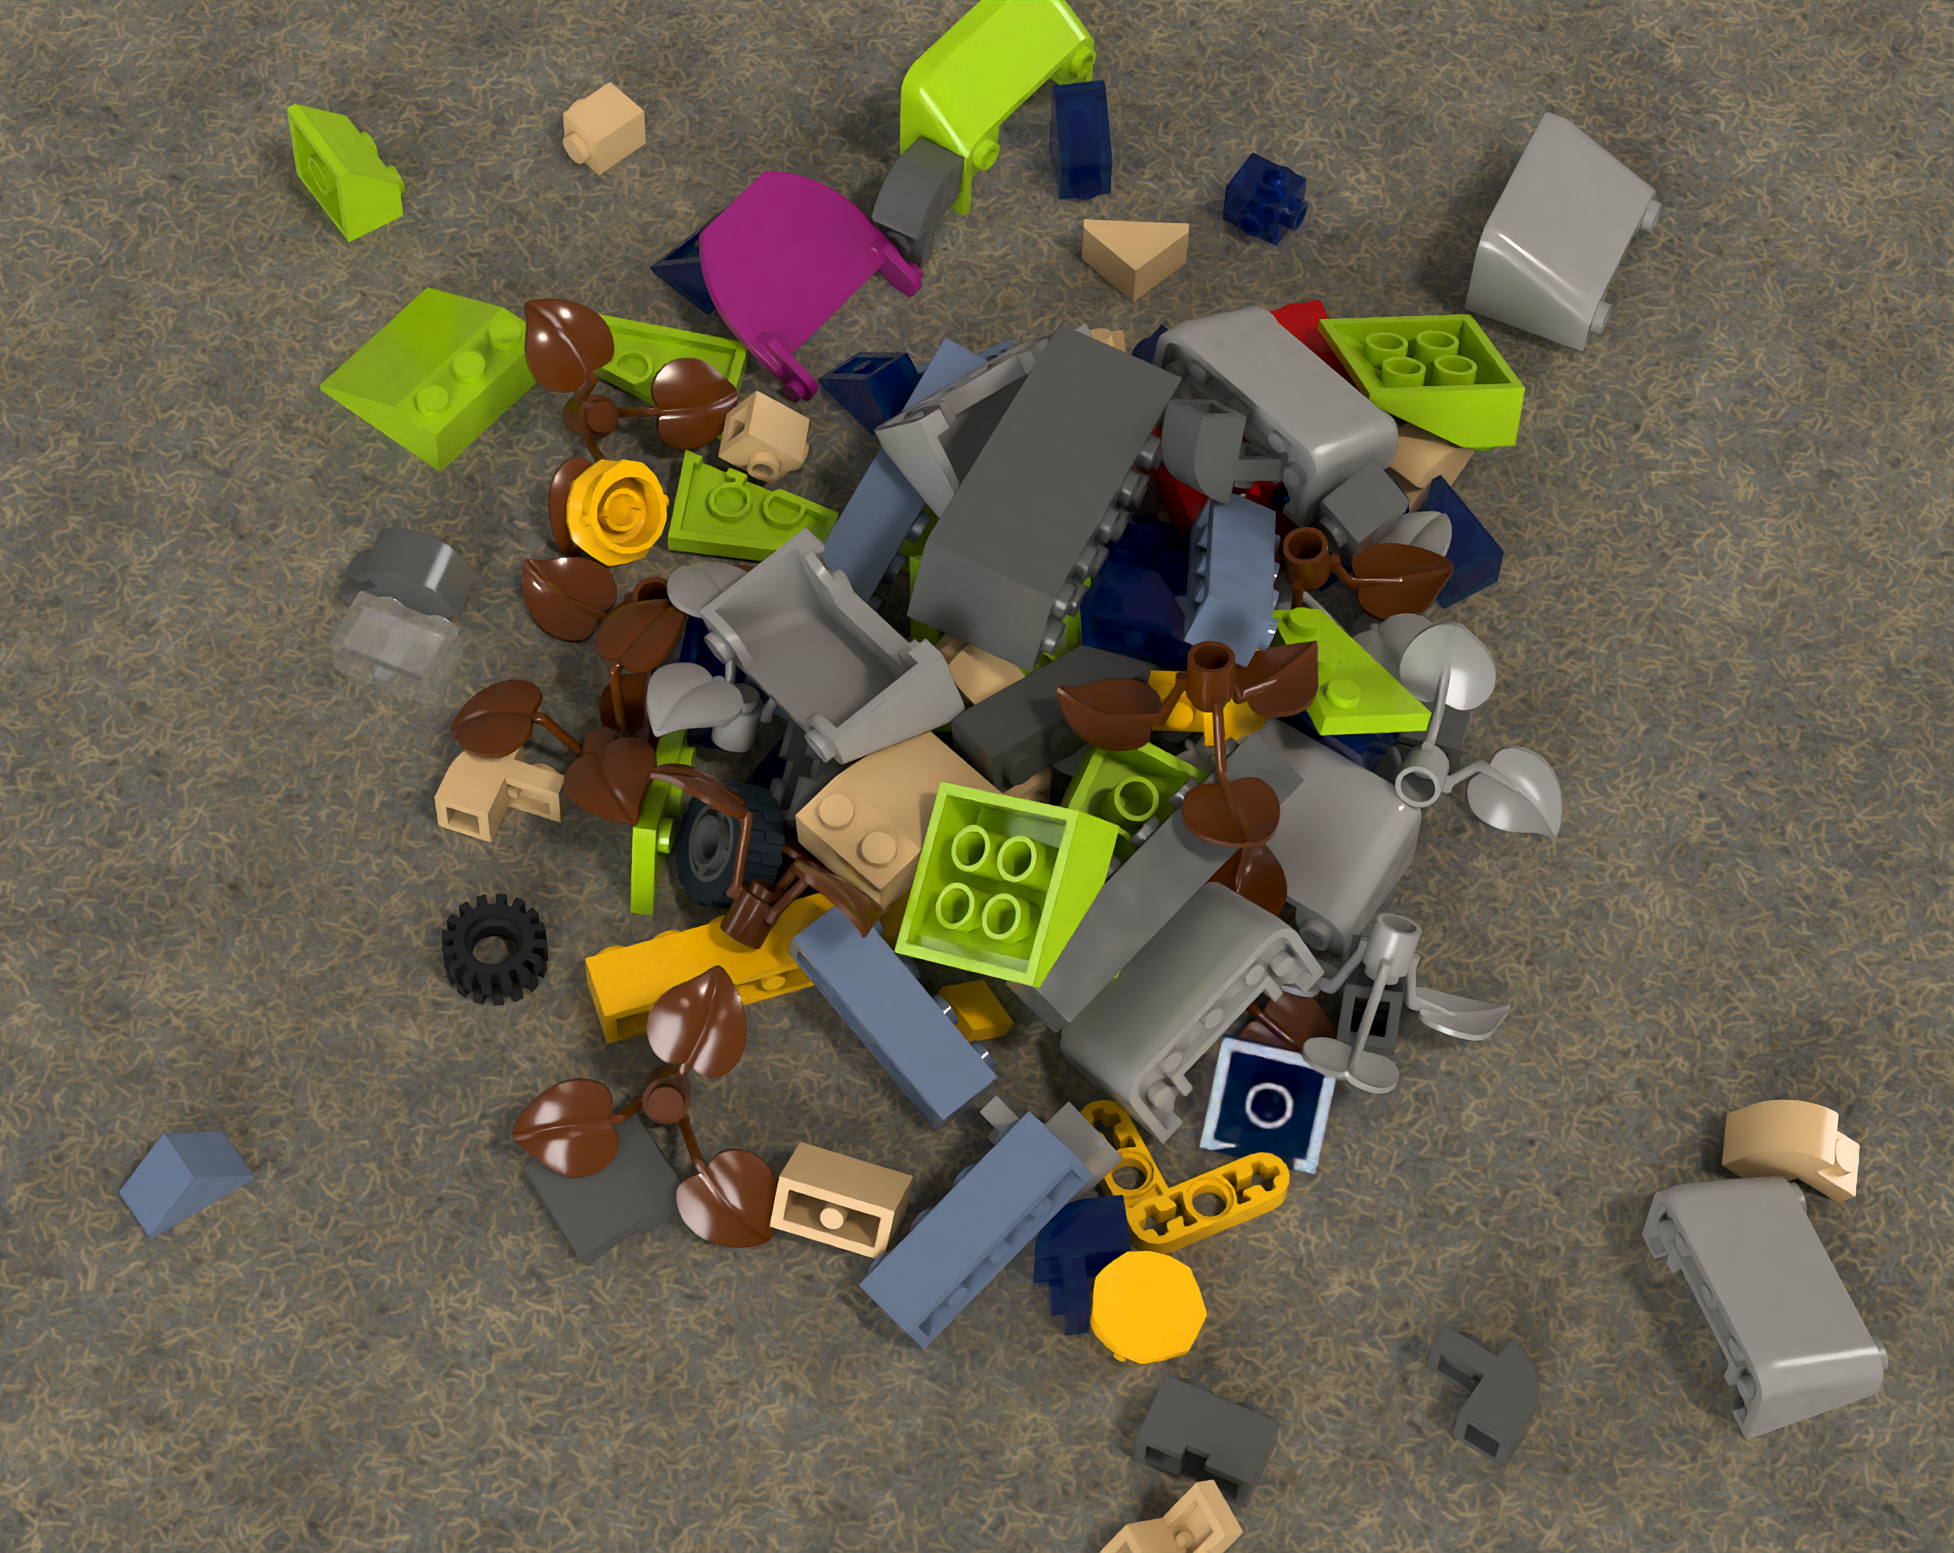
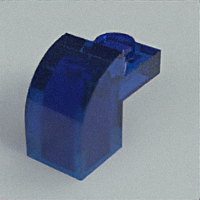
[1033,1195,1131,1335]

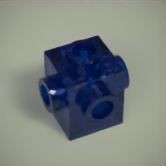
[1222,152,1309,246]

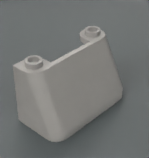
[1464,111,1662,351]
[1152,305,1398,528]
[874,323,1093,519]
[699,527,965,765]
[1256,717,1422,958]
[1060,882,1325,1144]
[1642,1174,1888,1440]

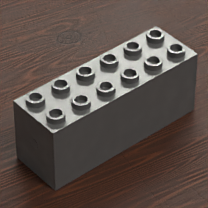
[907,324,1182,672]

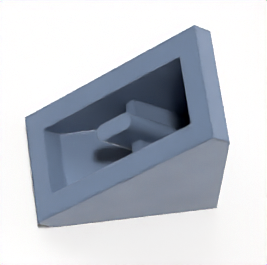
[119,1131,254,1240]

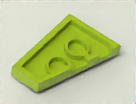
[594,314,750,441]
[668,450,839,561]
[1271,607,1432,735]
[630,729,696,916]

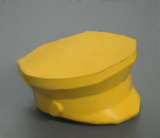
[566,459,669,566]
[1086,1251,1207,1364]

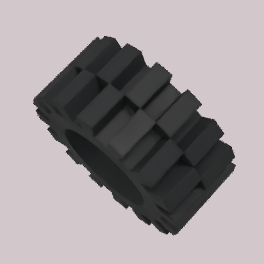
[441,893,549,1006]

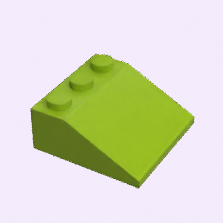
[320,287,537,472]
[1318,314,1525,452]
[894,781,1120,988]

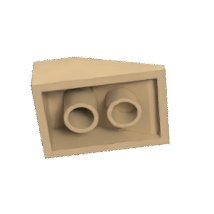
[795,731,1002,916]

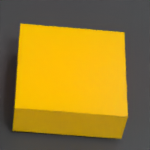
[937,980,1014,1043]

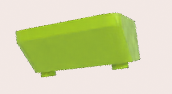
[900,0,1096,216]

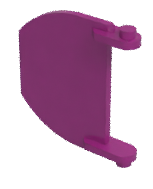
[699,171,923,402]

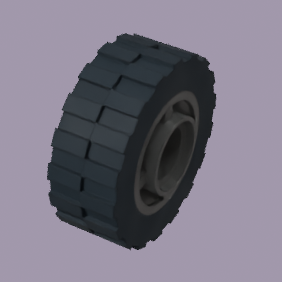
[676,779,785,909]

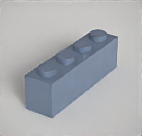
[1183,493,1280,668]
[788,906,998,1132]
[859,1111,1094,1349]

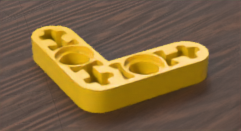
[1080,1099,1290,1255]

